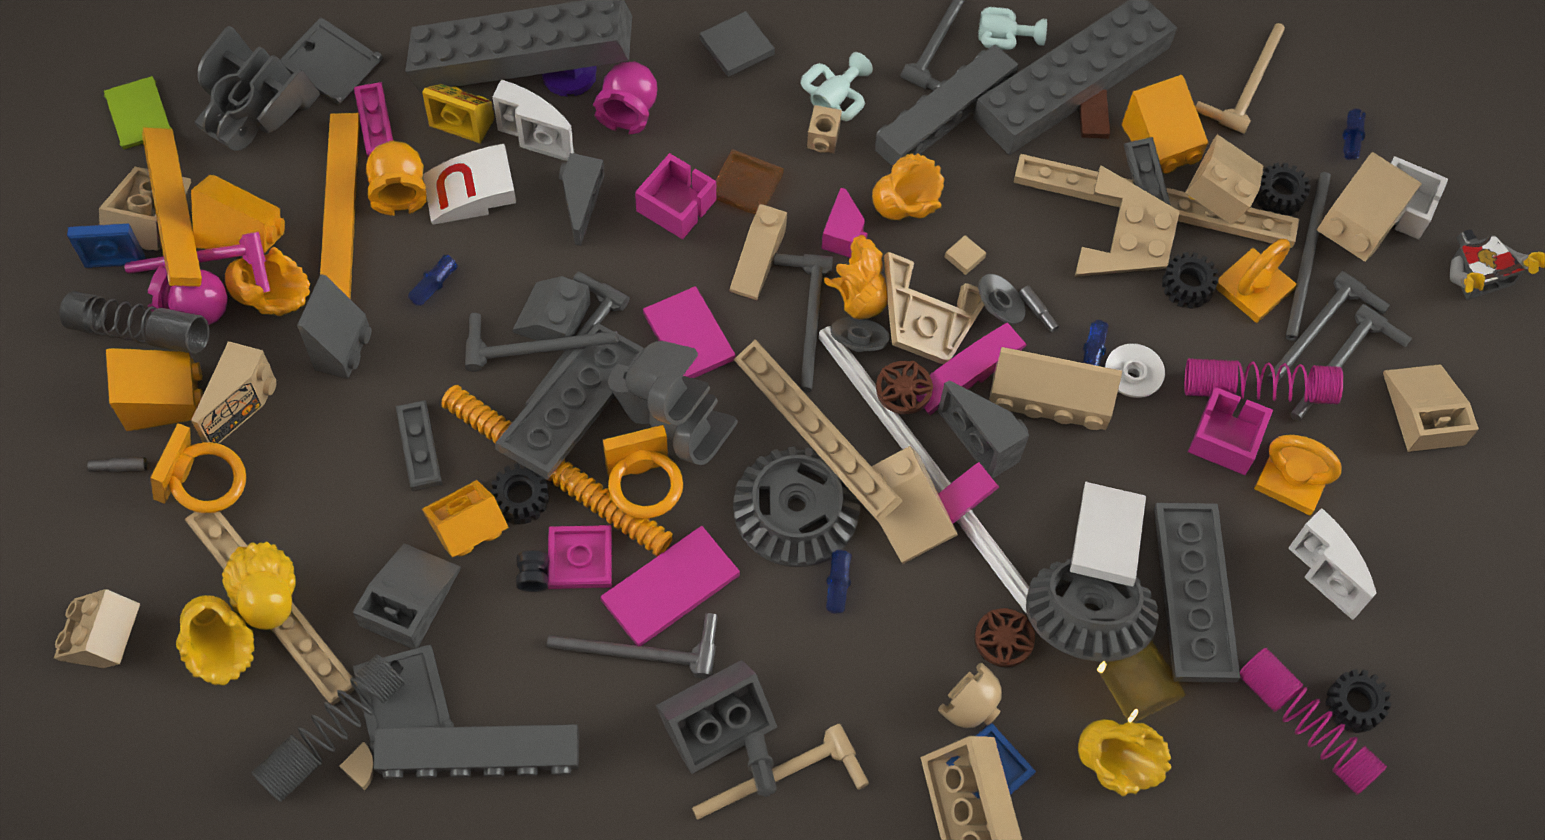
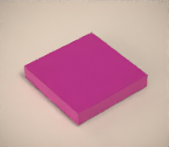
[548,525,612,589]

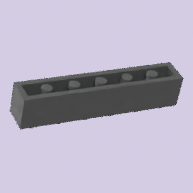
[875,45,1019,166]
[374,725,579,779]

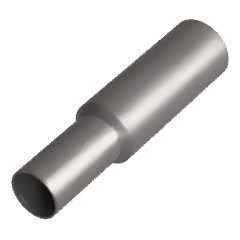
[1019,286,1059,333]
[87,457,148,472]

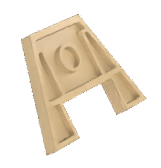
[1075,165,1180,277]
[884,252,985,364]

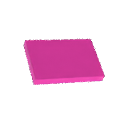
[643,286,736,378]

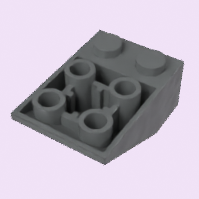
[353,543,461,649]

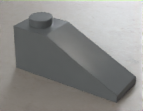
[559,153,605,246]

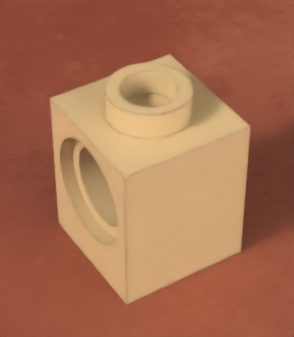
[807,105,842,153]

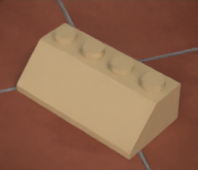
[989,347,1122,430]
[920,736,1022,840]

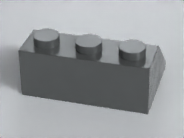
[656,660,777,774]

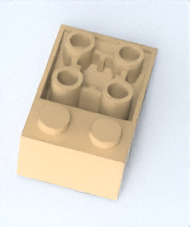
[1383,365,1479,452]

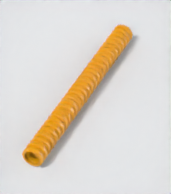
[441,385,673,556]

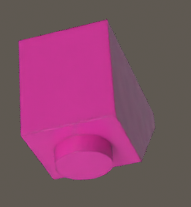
[821,188,868,258]

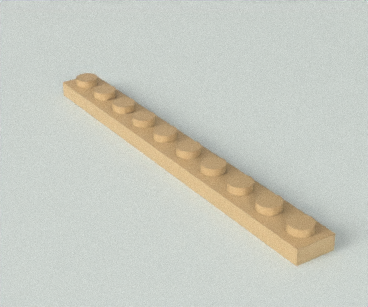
[1013,154,1299,248]

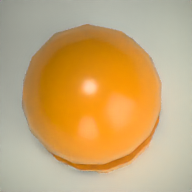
[366,141,426,215]

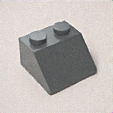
[513,276,591,350]

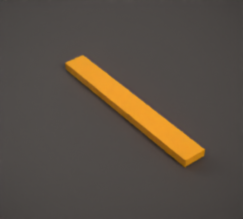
[320,113,360,299]
[142,127,202,287]

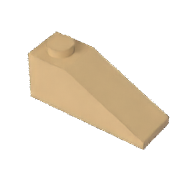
[730,204,787,300]

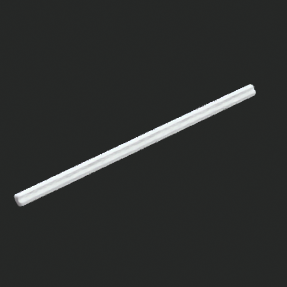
[819,326,1029,613]

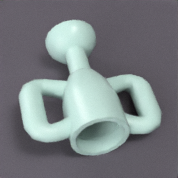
[978,7,1047,50]
[800,52,873,121]

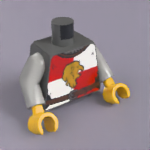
[1450,229,1545,300]

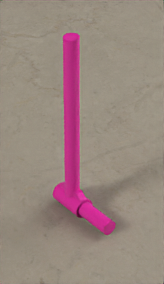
[125,232,270,293]

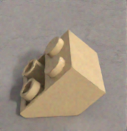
[54,589,140,668]

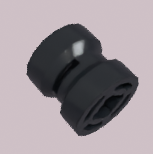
[516,551,548,592]

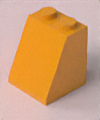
[1122,75,1208,173]
[191,175,285,253]
[106,348,203,431]

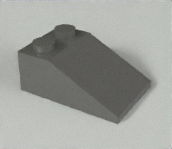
[297,274,372,379]
[938,380,1029,479]

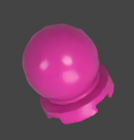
[593,61,658,134]
[148,266,228,325]

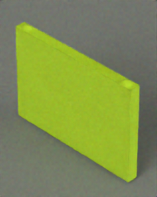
[104,76,172,150]

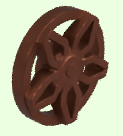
[876,361,933,414]
[975,608,1035,667]

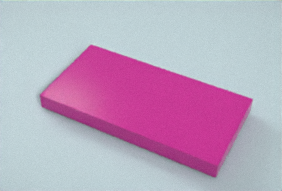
[600,526,740,646]

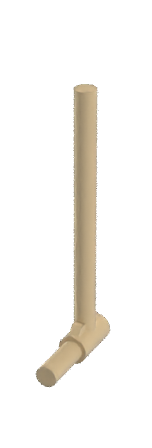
[1195,23,1285,134]
[692,724,869,820]

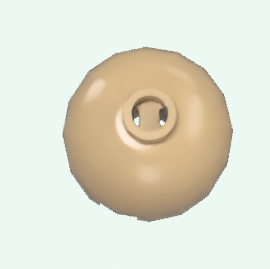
[938,663,1002,728]

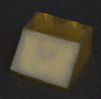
[1097,640,1186,723]

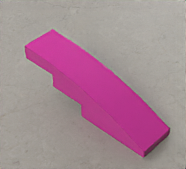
[915,322,1027,415]

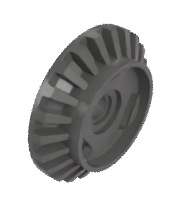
[733,447,860,567]
[1026,559,1159,661]

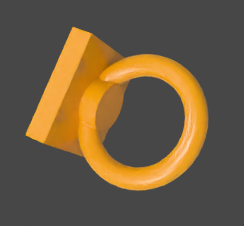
[1216,238,1297,323]
[151,423,246,513]
[603,425,683,519]
[1254,435,1342,516]

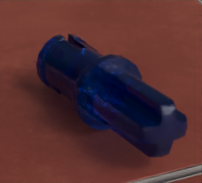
[1343,109,1366,160]
[408,255,458,306]
[1082,320,1109,366]
[826,550,852,614]

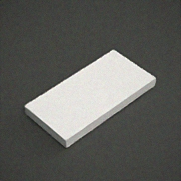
[1070,482,1146,587]

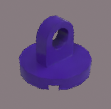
[542,66,596,96]

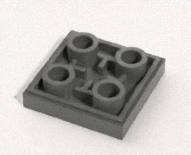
[700,11,775,77]

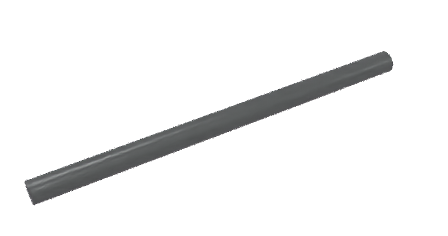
[1286,172,1331,341]

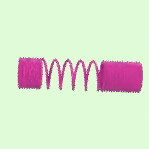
[1184,358,1343,405]
[1240,648,1387,795]

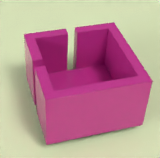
[635,153,716,240]
[1188,387,1273,475]

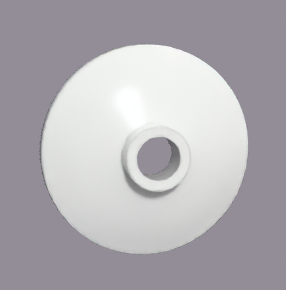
[1105,344,1165,398]

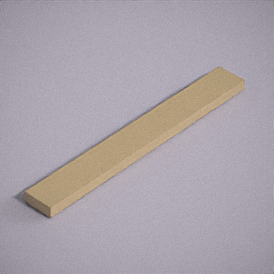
[734,339,903,523]
[185,511,358,706]

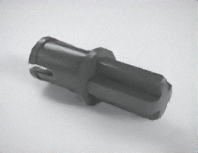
[744,732,777,797]

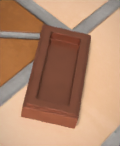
[1079,89,1110,139]

